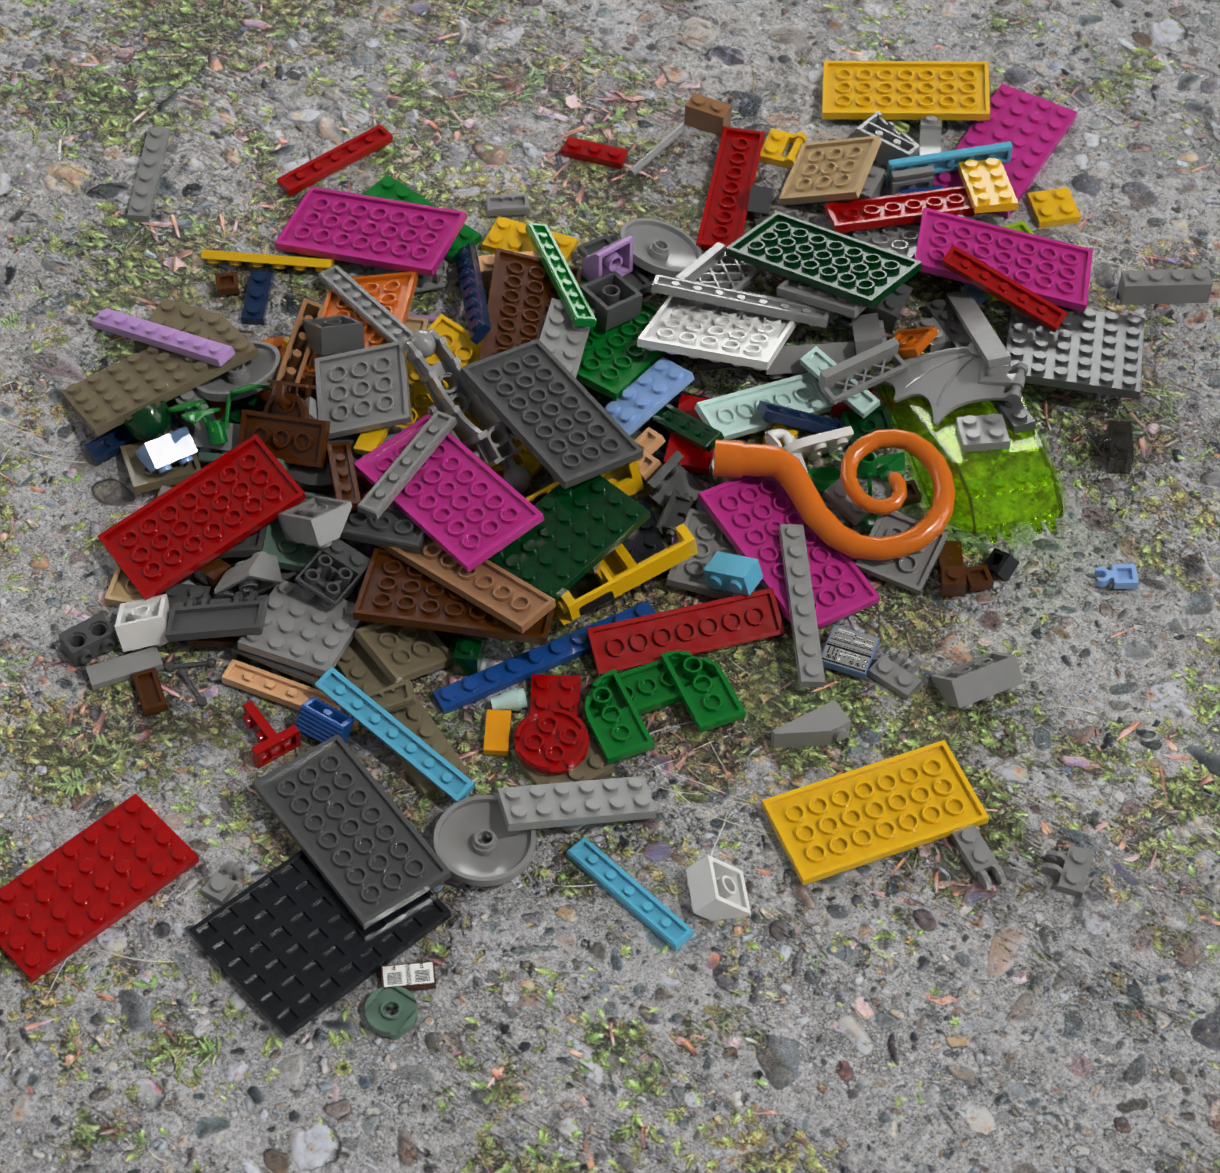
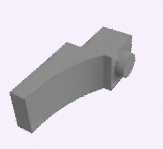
[919,116,942,155]

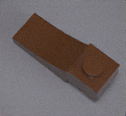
[937,541,967,597]

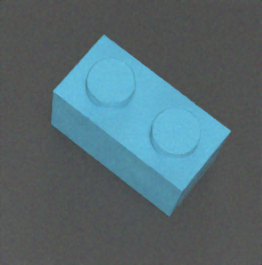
[703,551,763,596]

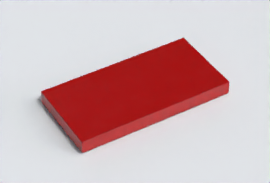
[663,394,715,474]

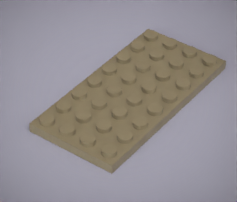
[61,313,259,436]

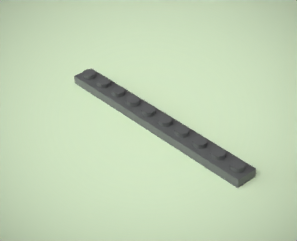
[925,299,1036,434]

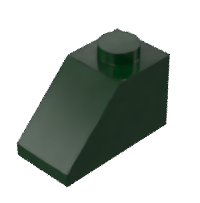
[453,634,487,677]

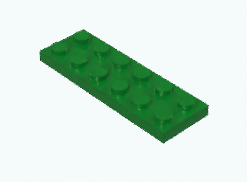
[361,175,482,264]

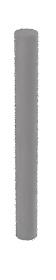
[628,125,686,177]

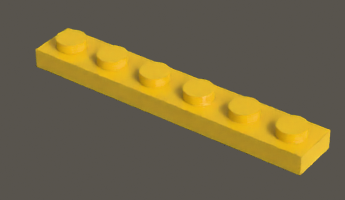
[201,250,335,272]

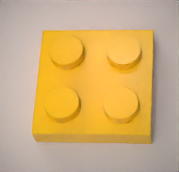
[1026,187,1081,228]

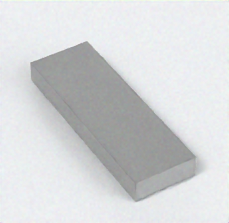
[85,646,164,690]

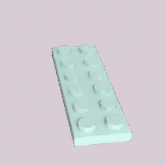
[695,372,833,440]

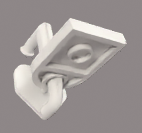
[765,426,854,473]

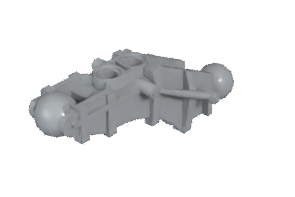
[404,329,532,494]

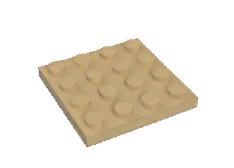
[778,135,882,206]

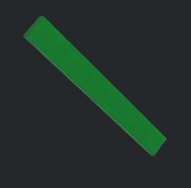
[525,223,597,327]

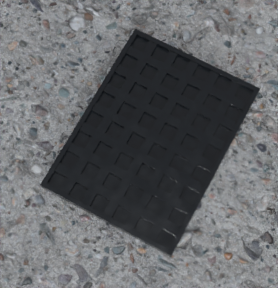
[189,850,451,1039]

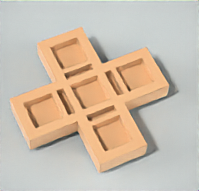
[634,427,666,482]

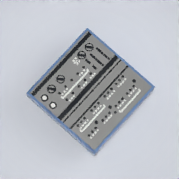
[822,624,880,679]

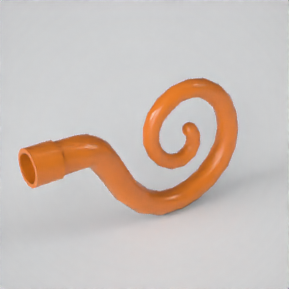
[714,429,956,561]

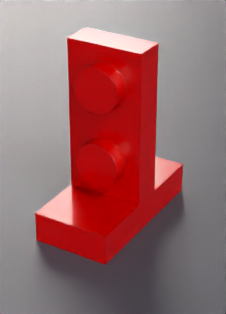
[242,701,301,769]

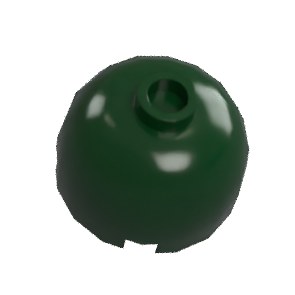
[124,400,172,442]

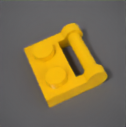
[759,128,807,169]

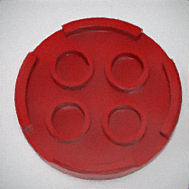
[514,708,589,775]

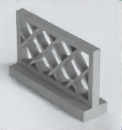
[674,242,762,310]

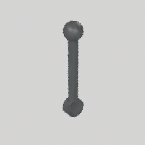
[165,658,216,673]
[178,668,207,707]

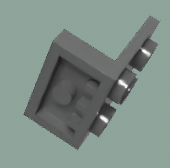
[641,451,705,517]

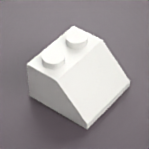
[115,594,170,652]
[686,855,751,921]

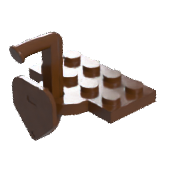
[237,371,331,468]

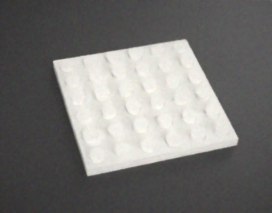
[637,288,806,370]

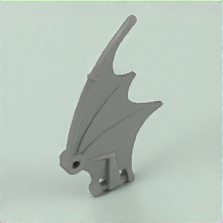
[835,342,1028,426]

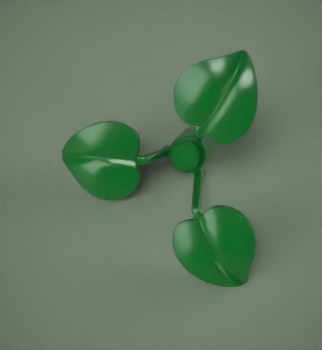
[167,384,272,446]
[807,452,906,530]

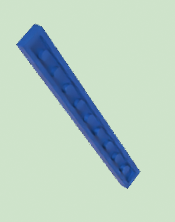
[432,600,656,715]

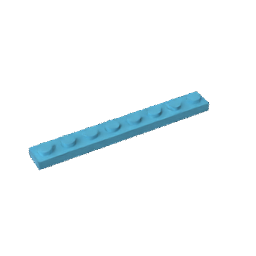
[315,666,476,802]

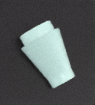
[490,687,528,711]

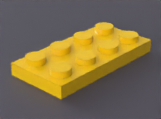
[958,158,1018,214]
[482,216,578,264]

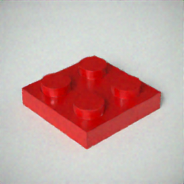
[530,674,581,717]

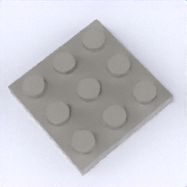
[855,511,949,595]

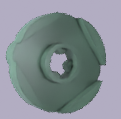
[365,986,418,1040]

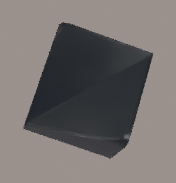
[984,548,1020,581]

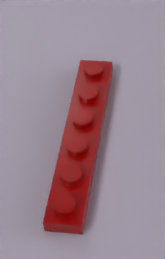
[277,124,393,196]
[940,245,1068,333]

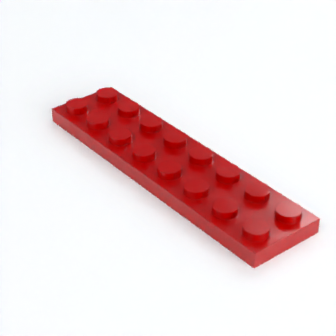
[696,126,765,252]
[824,186,1002,234]
[586,588,785,677]

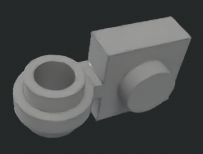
[201,859,245,906]

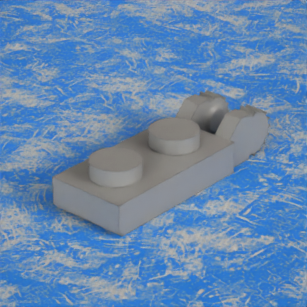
[951,825,1006,890]

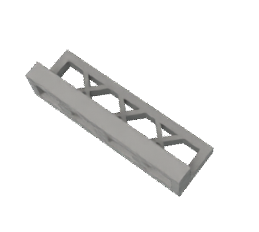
[818,337,908,405]

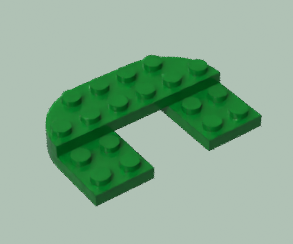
[585,651,746,764]

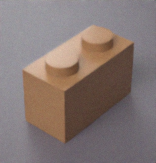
[684,93,732,136]

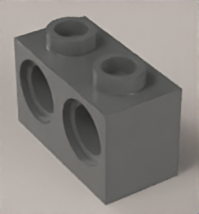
[58,612,119,668]

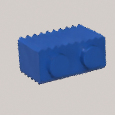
[296,697,354,744]

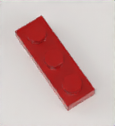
[561,136,628,170]

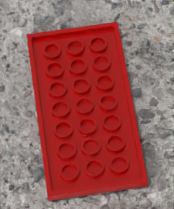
[97,434,307,600]
[0,793,200,983]

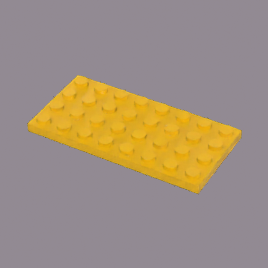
[822,61,990,121]
[761,740,989,886]

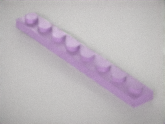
[91,308,235,367]

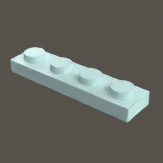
[800,346,880,419]

